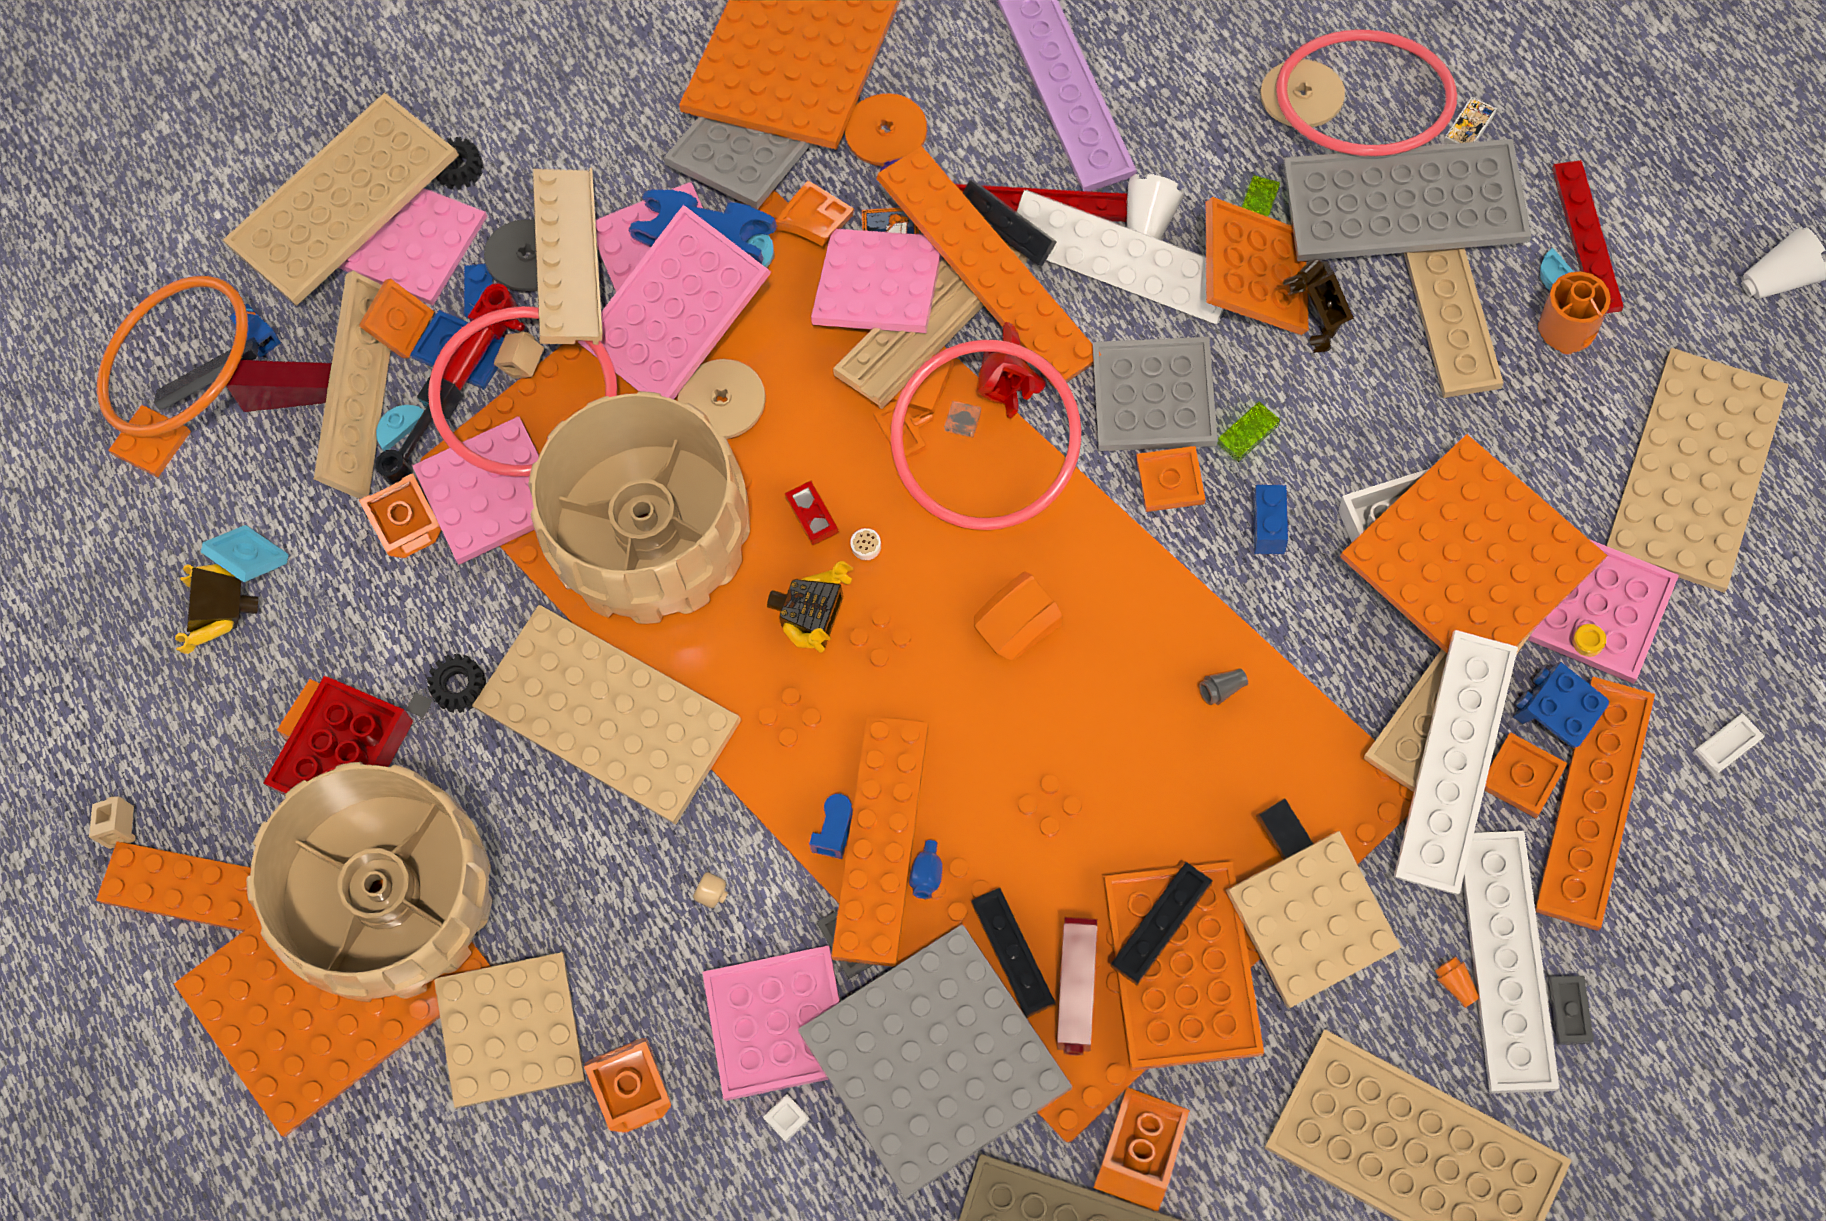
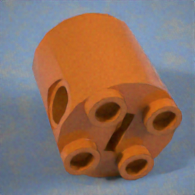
[1537,271,1611,355]

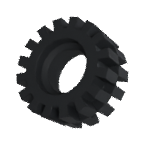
[436,137,483,190]
[427,654,486,713]

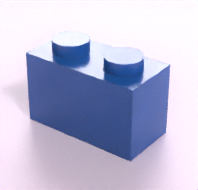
[1253,485,1288,554]

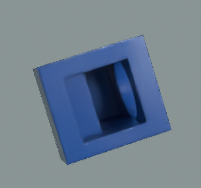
[228,303,281,358]
[809,794,853,859]

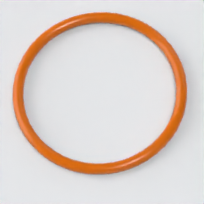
[97,276,248,437]

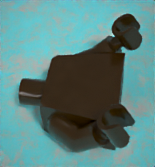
[1283,259,1354,353]

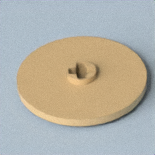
[1261,59,1345,127]
[678,359,765,439]

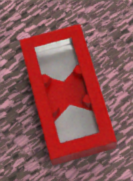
[784,481,839,546]

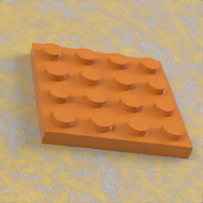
[1206,197,1309,335]

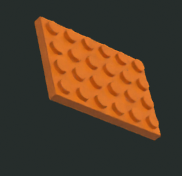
[1104,861,1264,1071]

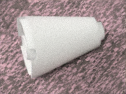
[1127,174,1185,240]
[1741,227,1826,299]

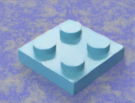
[201,525,289,582]

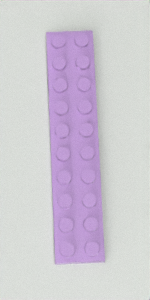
[997,0,1136,191]

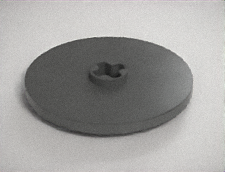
[484,219,537,292]

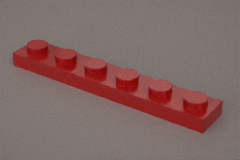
[1552,160,1624,314]

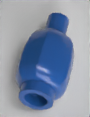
[909,840,942,899]

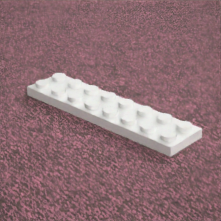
[1017,190,1224,324]
[1393,630,1518,895]
[1463,831,1559,1094]

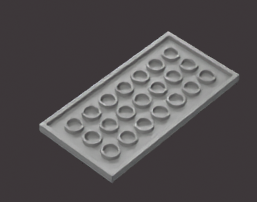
[1283,139,1531,261]

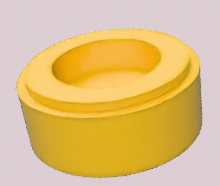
[1572,624,1607,657]

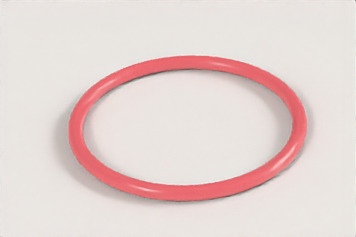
[1276,30,1457,156]
[428,306,617,477]
[891,340,1082,530]

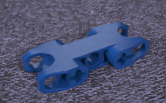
[628,189,777,264]

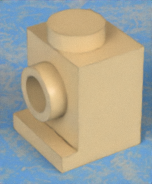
[89,796,135,849]

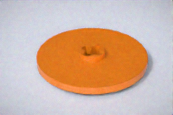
[845,93,927,166]

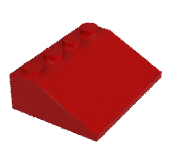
[263,675,414,795]

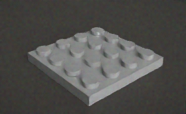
[664,116,811,209]
[1093,337,1218,451]

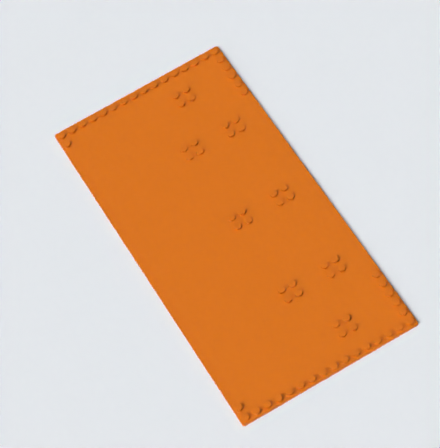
[420,190,1414,1143]

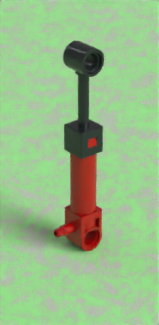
[375,283,525,486]

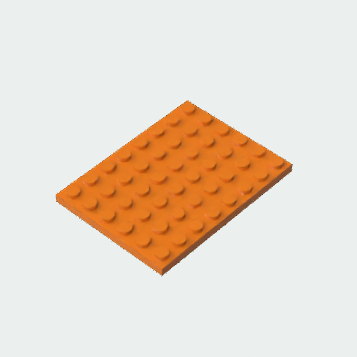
[679,0,901,150]
[174,879,491,1138]

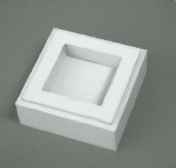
[763,1094,810,1142]

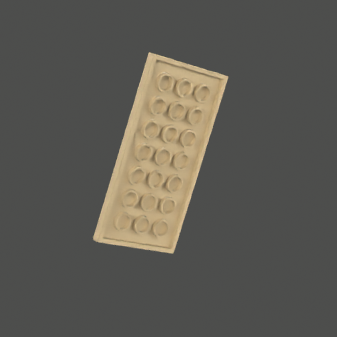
[223,93,459,306]
[1606,348,1789,593]
[472,605,741,825]
[1264,1029,1572,1221]

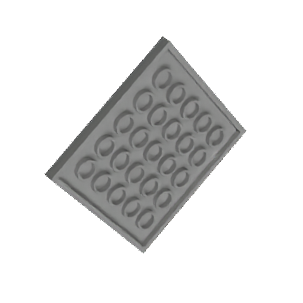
[798,924,1072,1200]

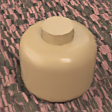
[693,872,728,908]

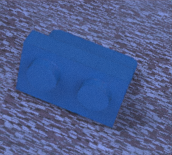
[1513,662,1609,748]

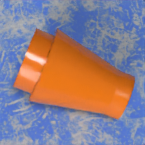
[1434,956,1479,1008]

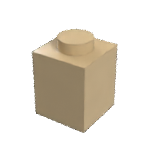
[494,332,544,379]

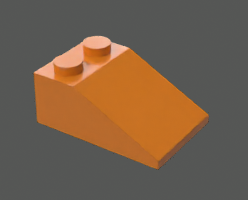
[1094,1087,1190,1212]

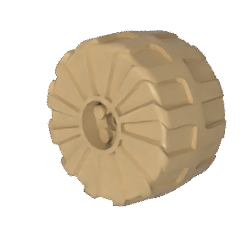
[528,391,750,624]
[246,762,492,1002]

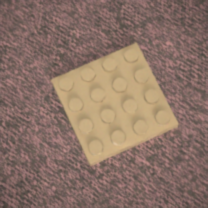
[1226,831,1401,1008]
[434,952,585,1109]

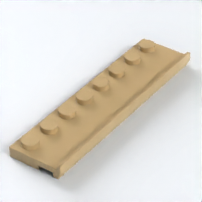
[533,168,602,345]
[833,240,1027,409]

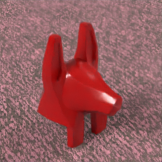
[977,322,1046,418]

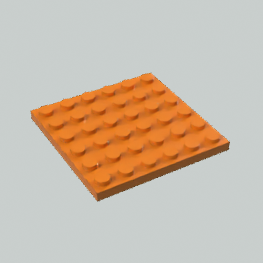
[1340,434,1608,654]

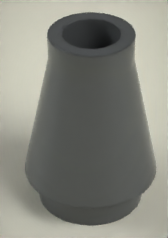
[1199,668,1248,705]

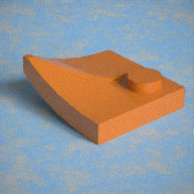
[776,181,854,247]

